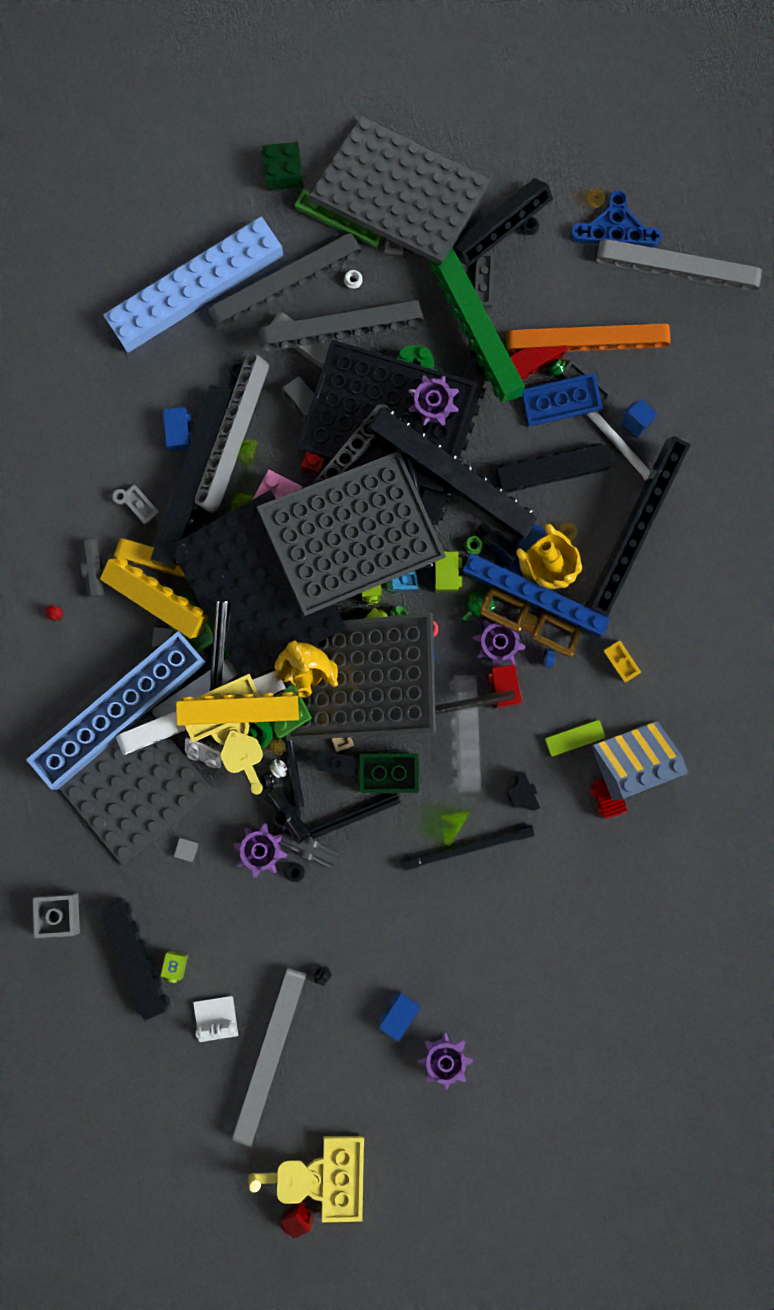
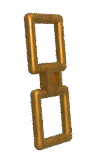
[479,587,581,658]

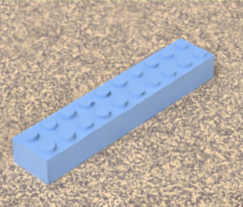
[104,216,283,353]
[26,631,207,790]

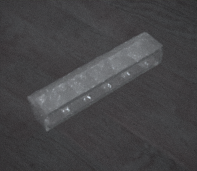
[449,675,481,793]

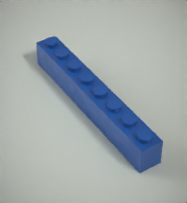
[462,553,611,638]

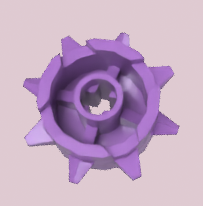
[408,376,459,426]
[473,617,526,668]
[234,824,287,878]
[418,1033,473,1090]

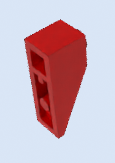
[509,345,568,380]

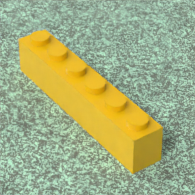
[100,557,208,639]
[176,692,299,726]

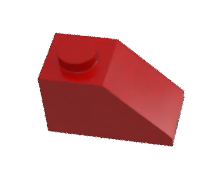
[281,1201,313,1239]

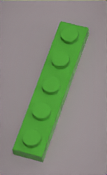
[295,189,383,249]

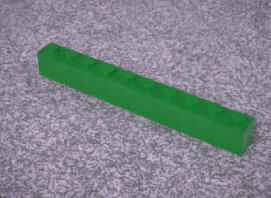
[424,247,525,404]

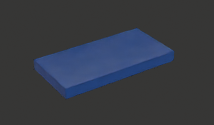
[522,372,603,427]

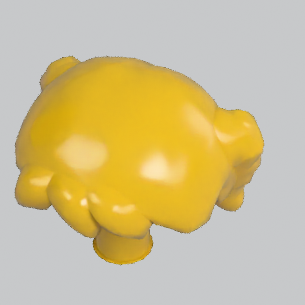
[516,524,582,589]
[274,641,338,697]

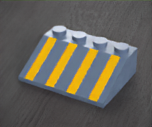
[592,721,688,801]

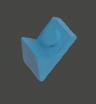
[387,571,419,594]

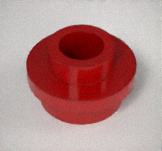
[44,605,63,621]

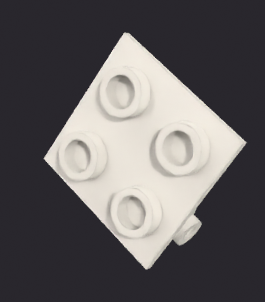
[185,737,222,768]
[194,996,238,1042]

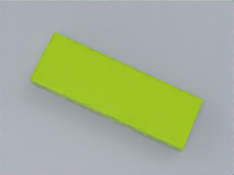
[545,720,606,757]

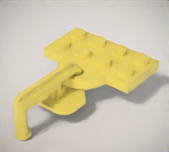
[185,674,263,795]
[248,1136,364,1222]

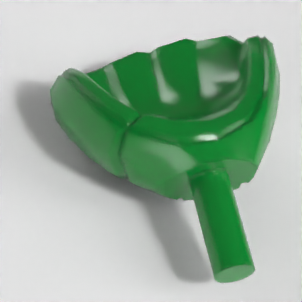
[461,590,496,623]

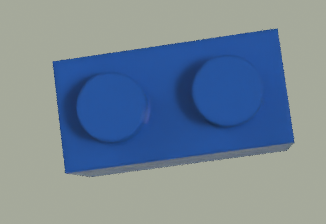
[621,398,658,438]
[163,407,193,451]
[378,991,421,1042]

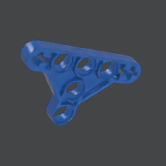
[570,190,662,248]

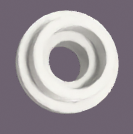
[344,270,363,289]
[270,759,287,778]

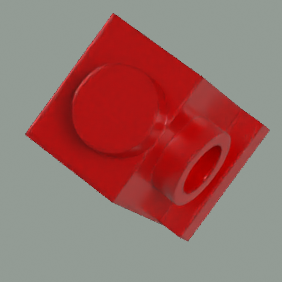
[301,452,327,477]

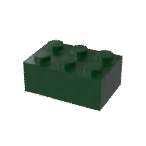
[360,753,419,793]

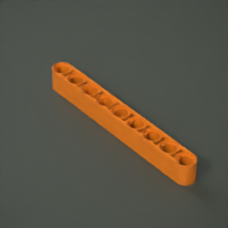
[504,324,671,354]

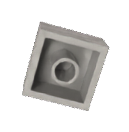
[33,894,80,938]

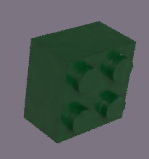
[261,142,303,191]

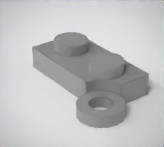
[112,484,160,525]

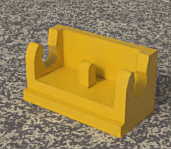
[604,640,641,683]

